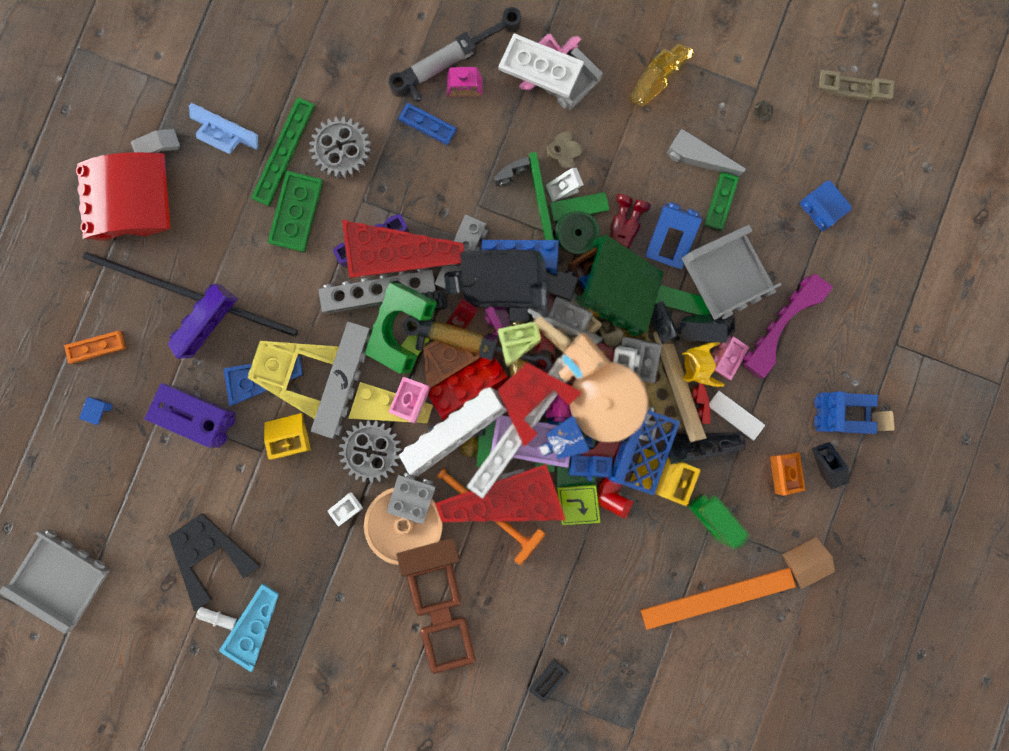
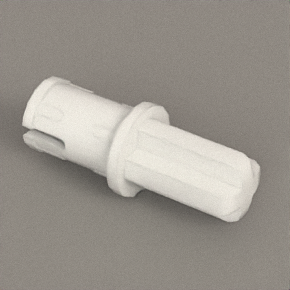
[196,607,237,631]

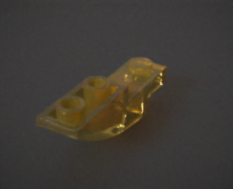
[630,44,693,107]

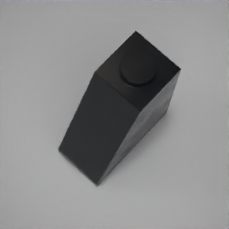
[678,313,735,343]

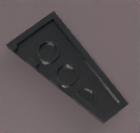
[666,432,746,464]

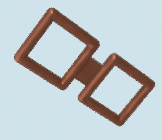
[407,565,476,674]

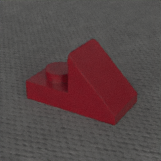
[445,299,479,332]

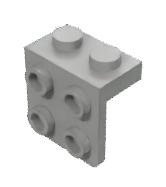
[387,472,437,524]

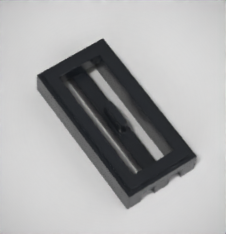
[529,659,569,703]

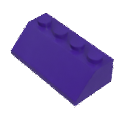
[168,283,238,359]

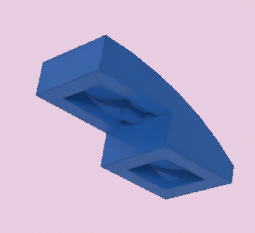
[569,455,612,477]

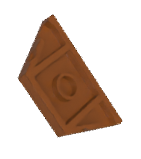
[423,328,481,388]

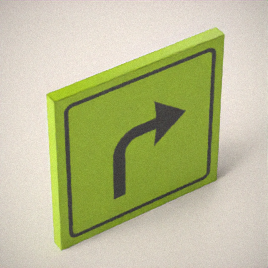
[557,485,601,525]

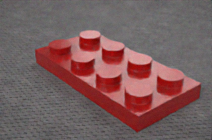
[428,357,509,421]

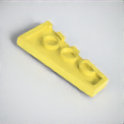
[348,382,433,423]

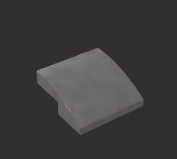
[621,336,662,383]

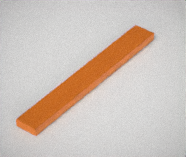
[640,568,796,630]

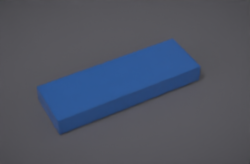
[398,102,457,146]

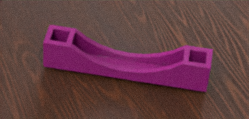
[741,273,833,379]

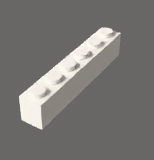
[399,388,507,476]

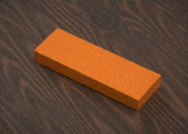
[64,330,126,364]

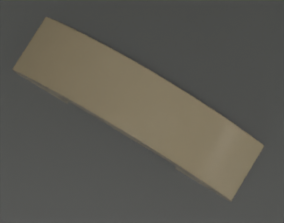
[819,70,894,101]

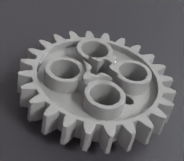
[309,117,371,179]
[339,420,402,483]

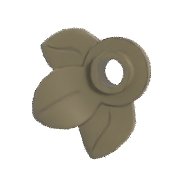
[547,132,583,168]

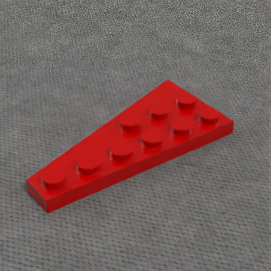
[342,220,464,278]
[435,464,566,522]

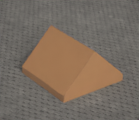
[782,537,835,589]

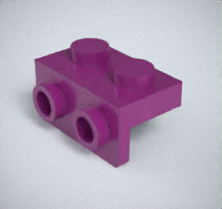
[484,306,511,336]

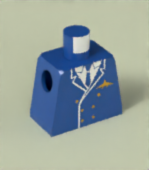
[539,416,589,459]

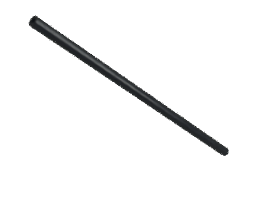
[83,252,298,337]

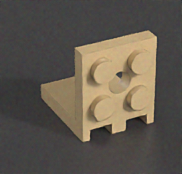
[534,300,602,353]

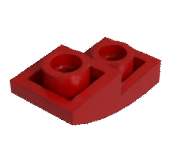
[691,384,710,424]

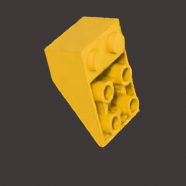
[629,449,700,506]

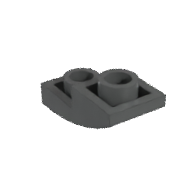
[494,157,530,187]

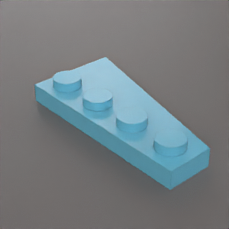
[219,583,279,672]

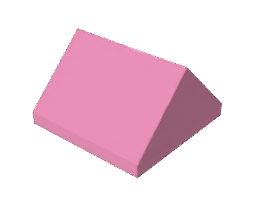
[389,377,431,423]

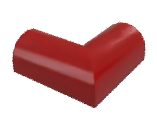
[597,476,634,519]

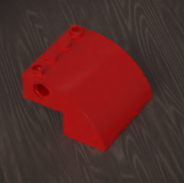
[76,152,170,241]

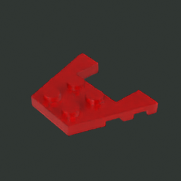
[498,363,581,446]

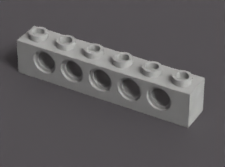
[318,268,436,314]

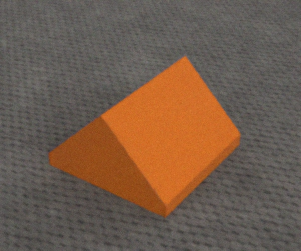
[770,452,805,495]

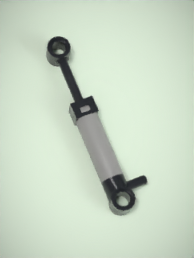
[388,7,521,102]

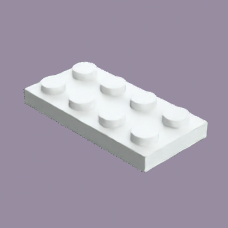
[498,34,584,98]

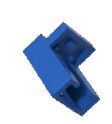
[645,202,702,270]
[814,392,878,434]

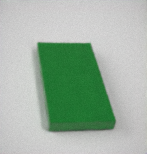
[267,171,324,253]

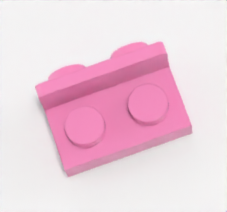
[711,336,749,380]

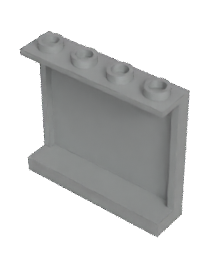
[681,225,782,320]
[0,529,110,634]

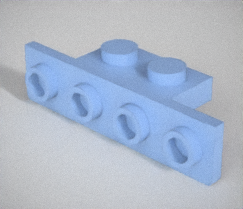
[189,103,258,154]

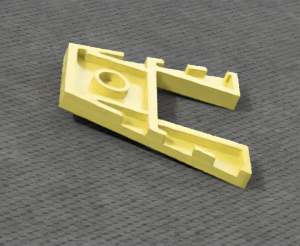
[247,341,339,419]

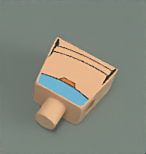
[559,333,610,381]

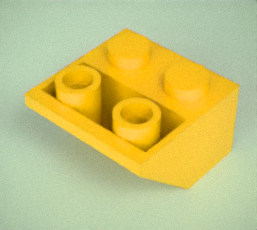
[264,413,311,460]

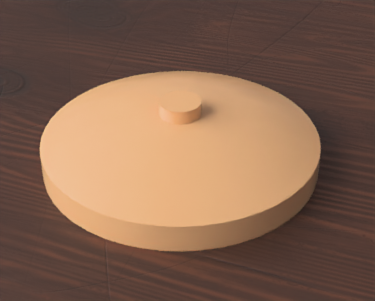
[570,362,648,442]
[364,488,443,565]

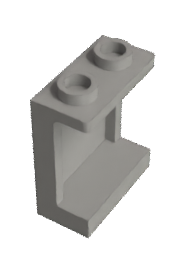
[545,47,603,111]

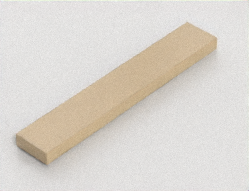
[653,332,706,442]

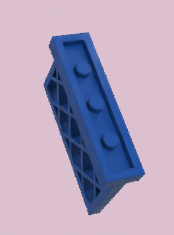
[608,410,680,495]

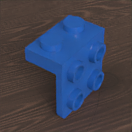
[799,180,852,232]

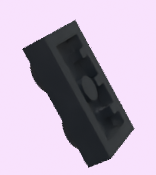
[651,301,680,344]

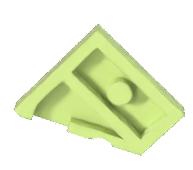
[498,322,541,366]

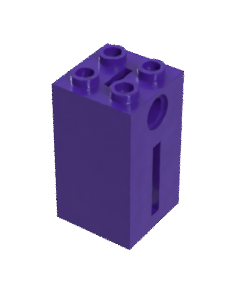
[144,383,236,448]

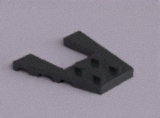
[169,513,261,611]

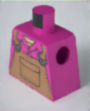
[447,67,483,97]

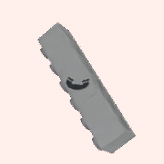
[311,321,372,439]

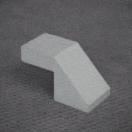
[131,129,180,153]

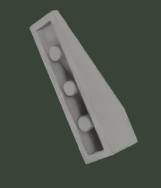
[667,129,746,177]

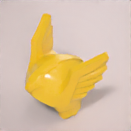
[682,342,725,387]

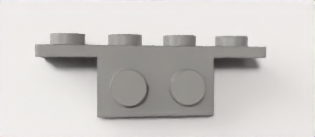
[528,297,603,344]

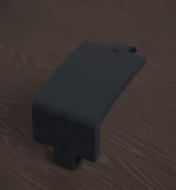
[444,250,549,318]

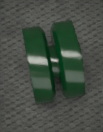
[554,211,600,254]

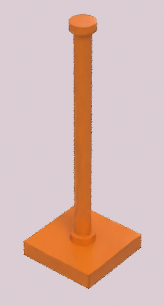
[437,468,547,565]

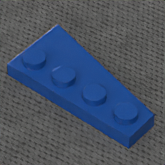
[481,240,559,274]
[223,356,303,406]

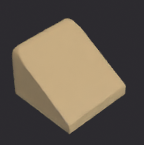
[872,411,895,431]

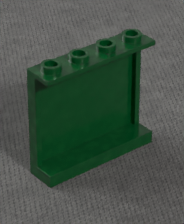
[576,235,664,336]

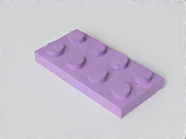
[491,415,570,468]

